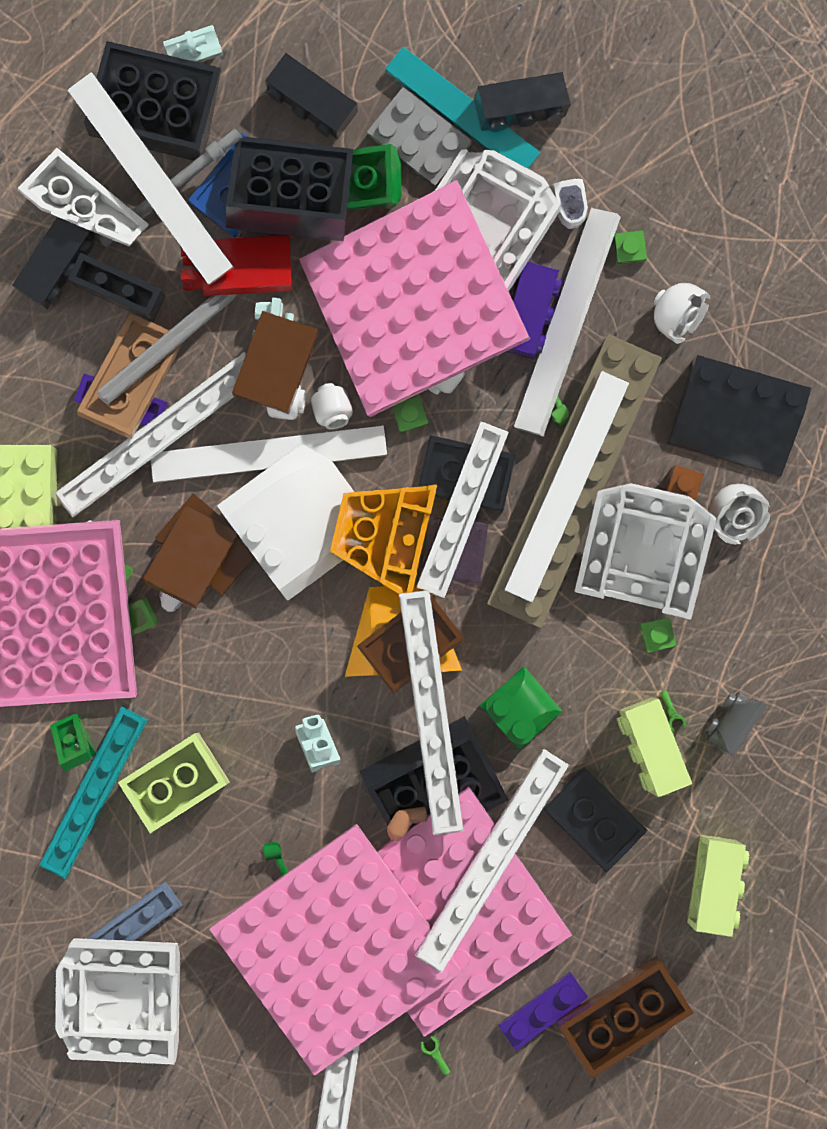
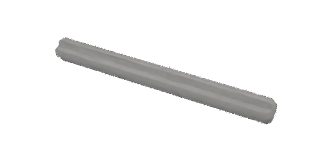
[98,294,236,404]

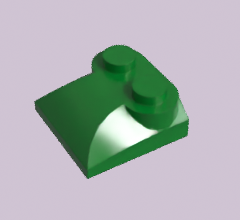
[347,144,402,210]
[480,667,563,750]

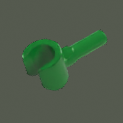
[263,842,288,876]

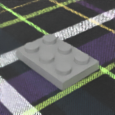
[367,87,472,188]

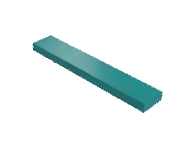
[385,46,541,169]
[39,706,149,879]

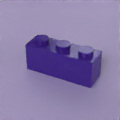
[506,262,562,360]

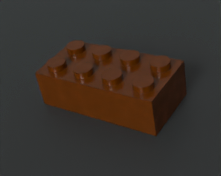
[557,956,694,1078]

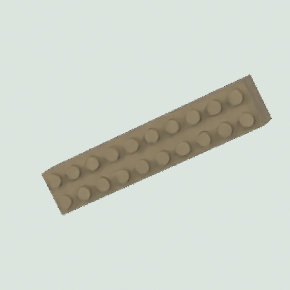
[486,334,662,629]

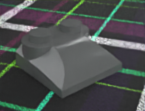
[705,691,767,756]

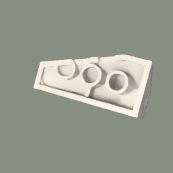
[18,148,149,247]

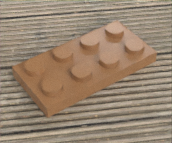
[77,313,183,440]

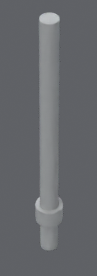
[99,129,242,247]

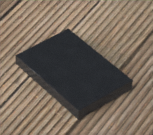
[418,435,516,512]
[543,767,648,873]

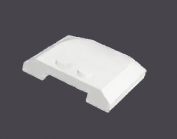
[435,149,562,291]
[217,444,354,601]
[575,483,716,620]
[55,938,180,1065]

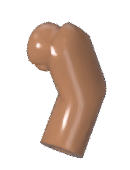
[387,807,427,841]

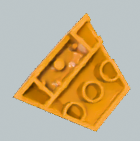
[330,485,437,594]
[345,584,462,677]

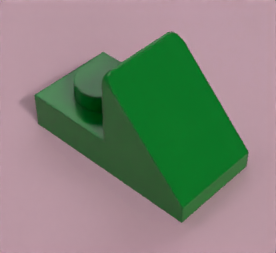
[50,713,96,772]

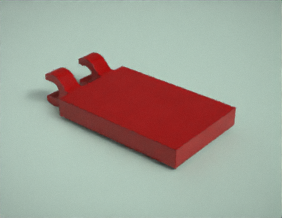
[181,235,292,296]

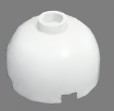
[654,283,710,344]
[709,484,770,545]

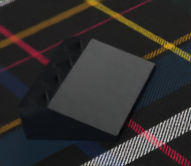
[84,41,221,161]
[226,136,353,241]
[668,355,812,477]
[360,716,509,827]

